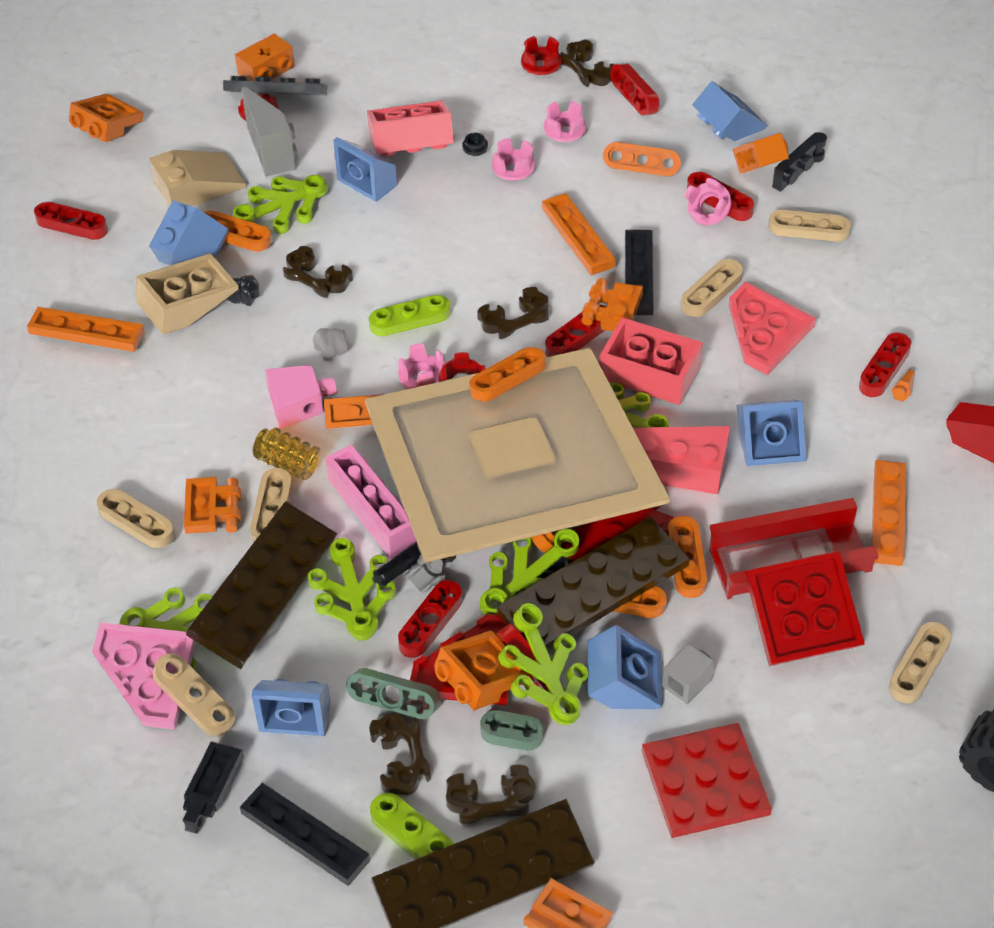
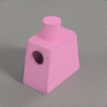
[265,365,337,429]

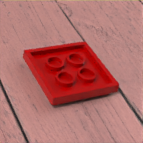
[745,551,865,667]
[641,722,772,838]

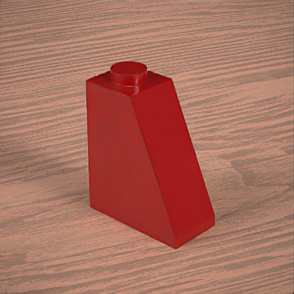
[946,402,994,463]

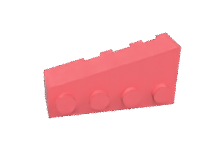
[633,426,730,494]

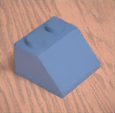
[692,81,768,142]
[333,137,397,202]
[149,200,229,265]
[737,399,807,466]
[588,625,663,709]
[252,679,331,736]

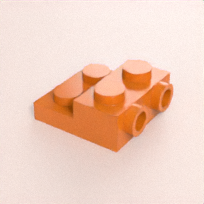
[69,93,144,142]
[434,631,530,711]

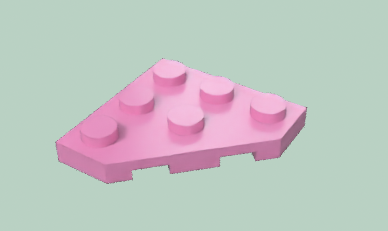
[92,622,196,730]

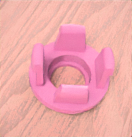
[544,101,586,142]
[492,138,535,181]
[684,178,731,226]
[398,343,445,389]

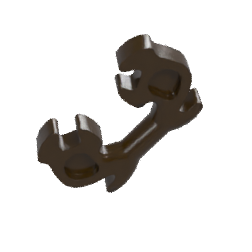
[560,39,615,87]
[283,246,353,298]
[477,287,549,339]
[369,713,431,795]
[446,765,535,824]

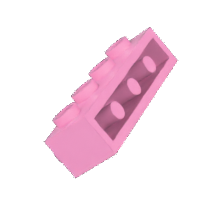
[325,444,416,559]

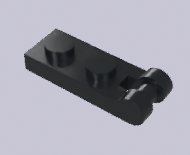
[772,132,827,192]

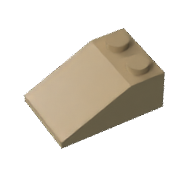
[149,150,246,206]
[136,253,239,335]

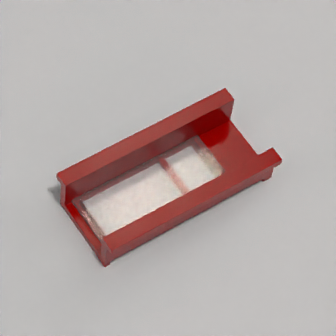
[709,498,879,600]

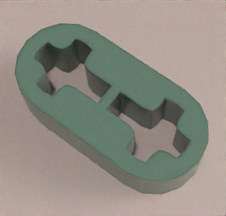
[480,710,543,751]

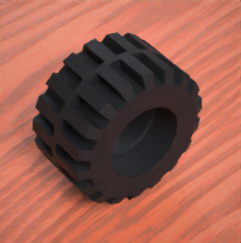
[959,709,994,792]

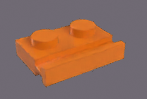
[524,878,613,928]

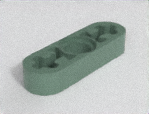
[346,668,441,719]

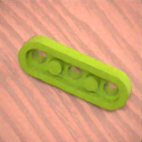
[369,295,451,336]
[370,793,453,860]

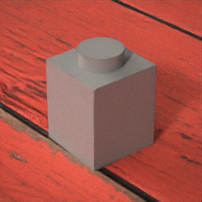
[662,643,714,705]

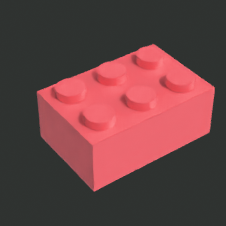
[366,100,454,156]
[599,317,703,405]

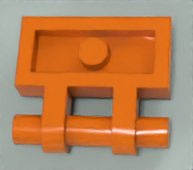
[582,278,643,331]
[184,477,241,534]

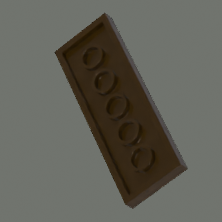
[186,501,338,670]
[497,516,690,651]
[371,799,595,928]

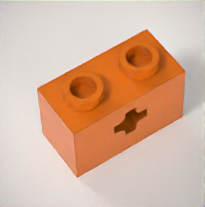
[235,33,295,81]
[732,133,789,174]

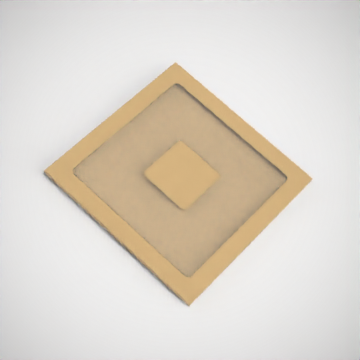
[364,348,670,563]

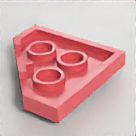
[729,282,816,375]

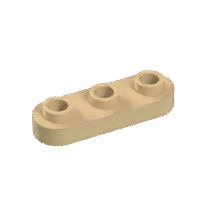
[768,210,851,242]
[681,259,743,317]
[250,468,293,542]
[97,489,174,548]
[889,622,951,703]
[153,654,235,737]

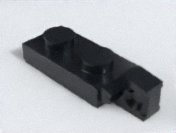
[183,741,244,834]

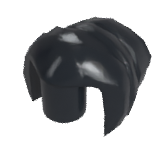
[226,275,260,306]

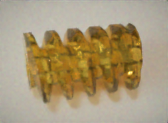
[252,427,321,480]

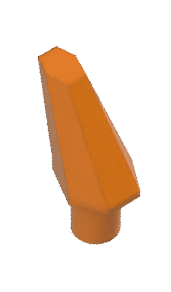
[892,369,915,402]

